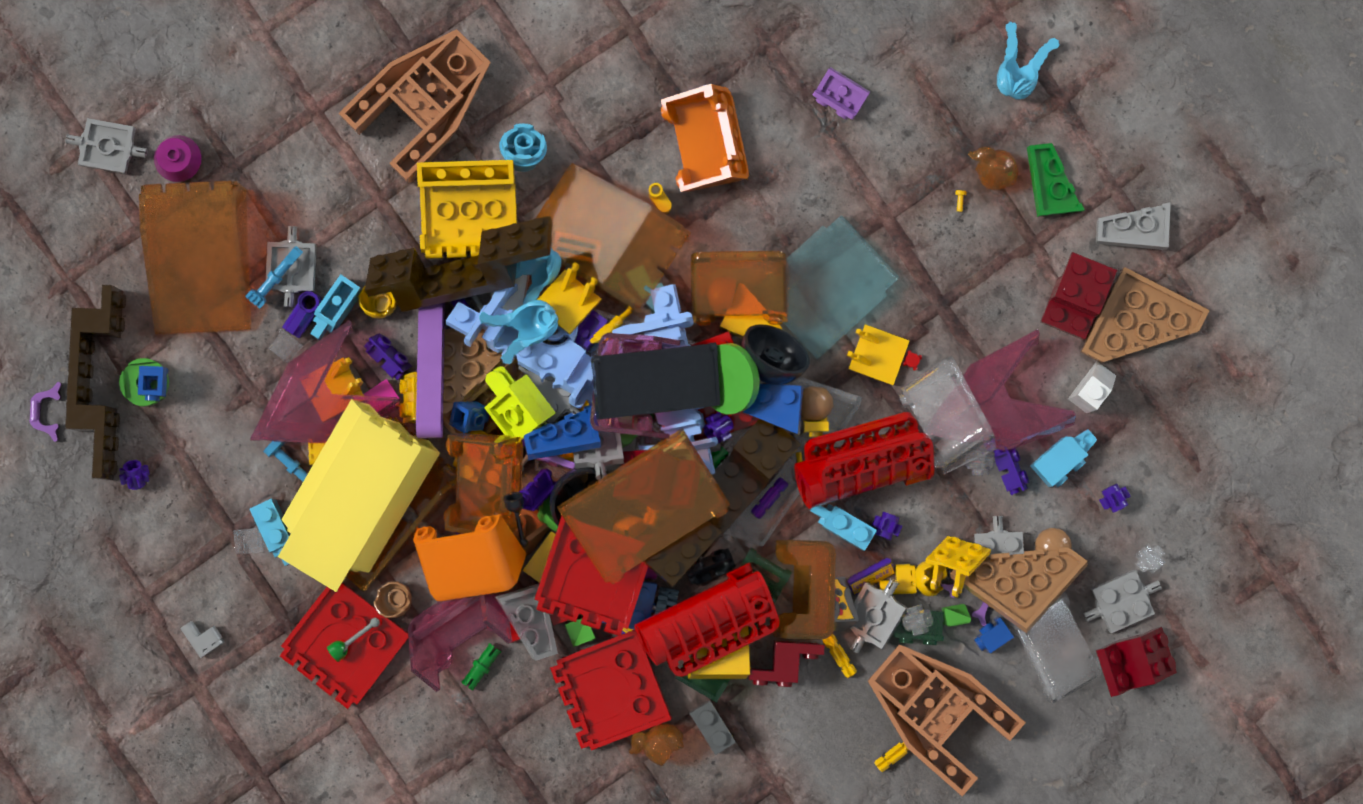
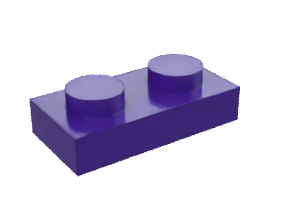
[564,310,609,354]

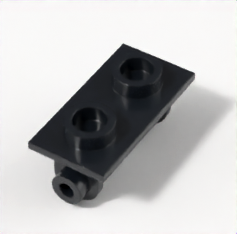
[687,548,736,585]

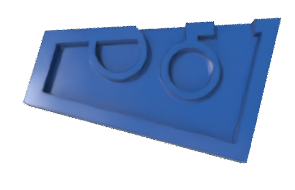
[743,384,803,435]
[524,404,601,460]

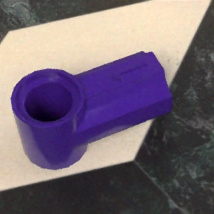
[282,291,322,339]

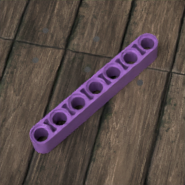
[416,303,445,439]

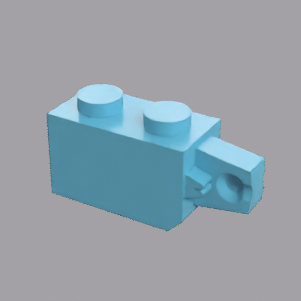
[310,274,362,340]
[1030,429,1097,487]
[249,499,291,566]
[810,504,877,551]

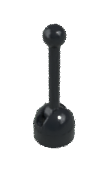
[503,492,528,548]

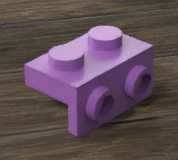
[813,67,870,120]

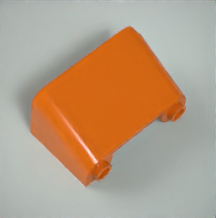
[661,84,749,192]
[413,514,527,601]

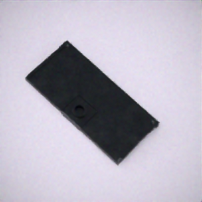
[591,342,720,420]

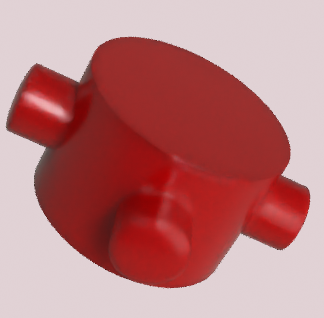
[902,350,922,371]

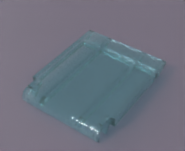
[753,215,900,360]

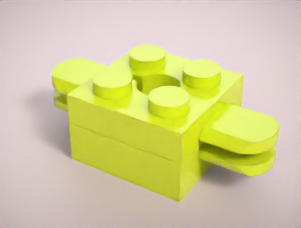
[484,366,556,446]

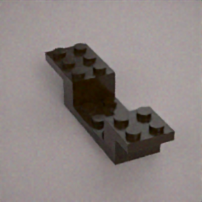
[365,216,553,312]
[65,285,126,480]
[636,419,801,588]

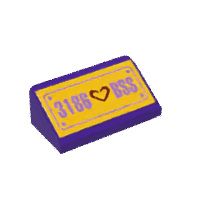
[846,558,895,595]

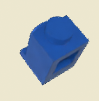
[138,366,169,401]
[449,401,489,433]
[974,617,1014,653]

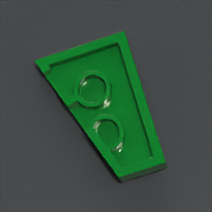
[1027,143,1085,217]

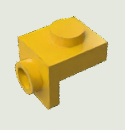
[803,417,829,437]

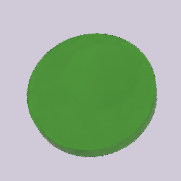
[711,343,760,414]

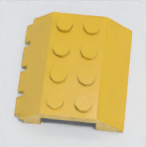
[417,160,517,259]

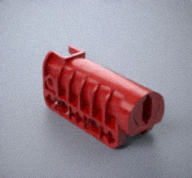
[794,412,934,509]
[634,562,780,677]

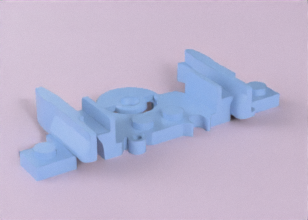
[446,284,618,408]
[612,284,718,477]

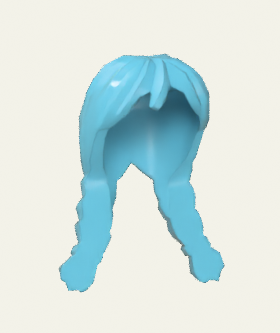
[997,22,1060,99]
[515,248,561,304]
[479,300,558,364]

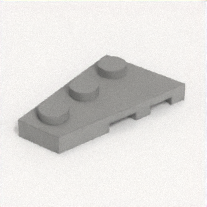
[1096,202,1171,250]
[495,583,558,661]

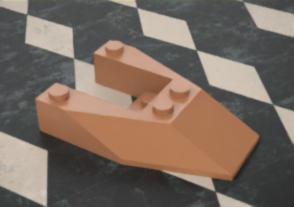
[339,29,491,185]
[868,644,1026,797]

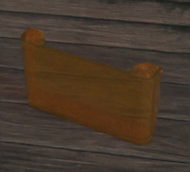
[557,428,730,584]

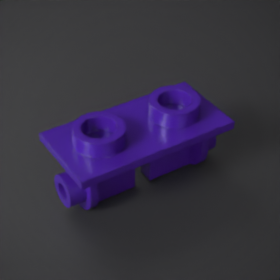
[364,333,413,380]
[993,444,1029,495]
[519,468,556,511]

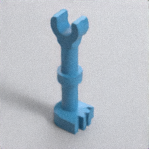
[245,246,303,309]
[263,436,308,482]

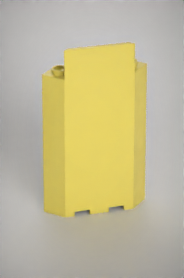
[278,399,440,592]

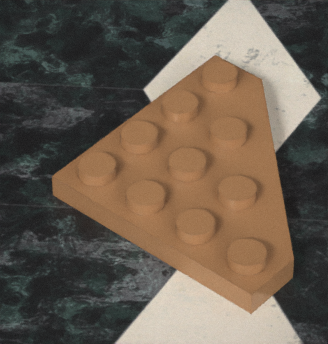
[1081,267,1210,363]
[443,328,503,418]
[950,547,1088,633]

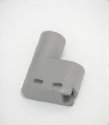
[180,621,225,659]

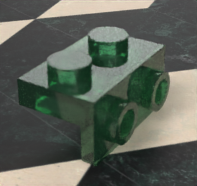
[893,609,944,645]

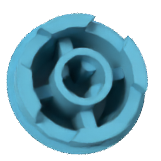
[499,124,547,172]

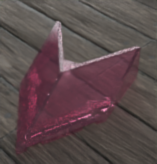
[250,320,400,443]
[923,329,1076,451]

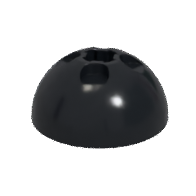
[741,324,810,385]
[550,467,620,528]

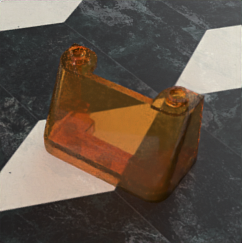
[691,251,790,326]
[444,433,523,534]
[773,540,836,639]

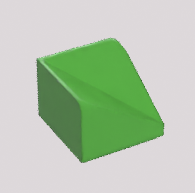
[942,604,971,626]
[565,618,596,647]

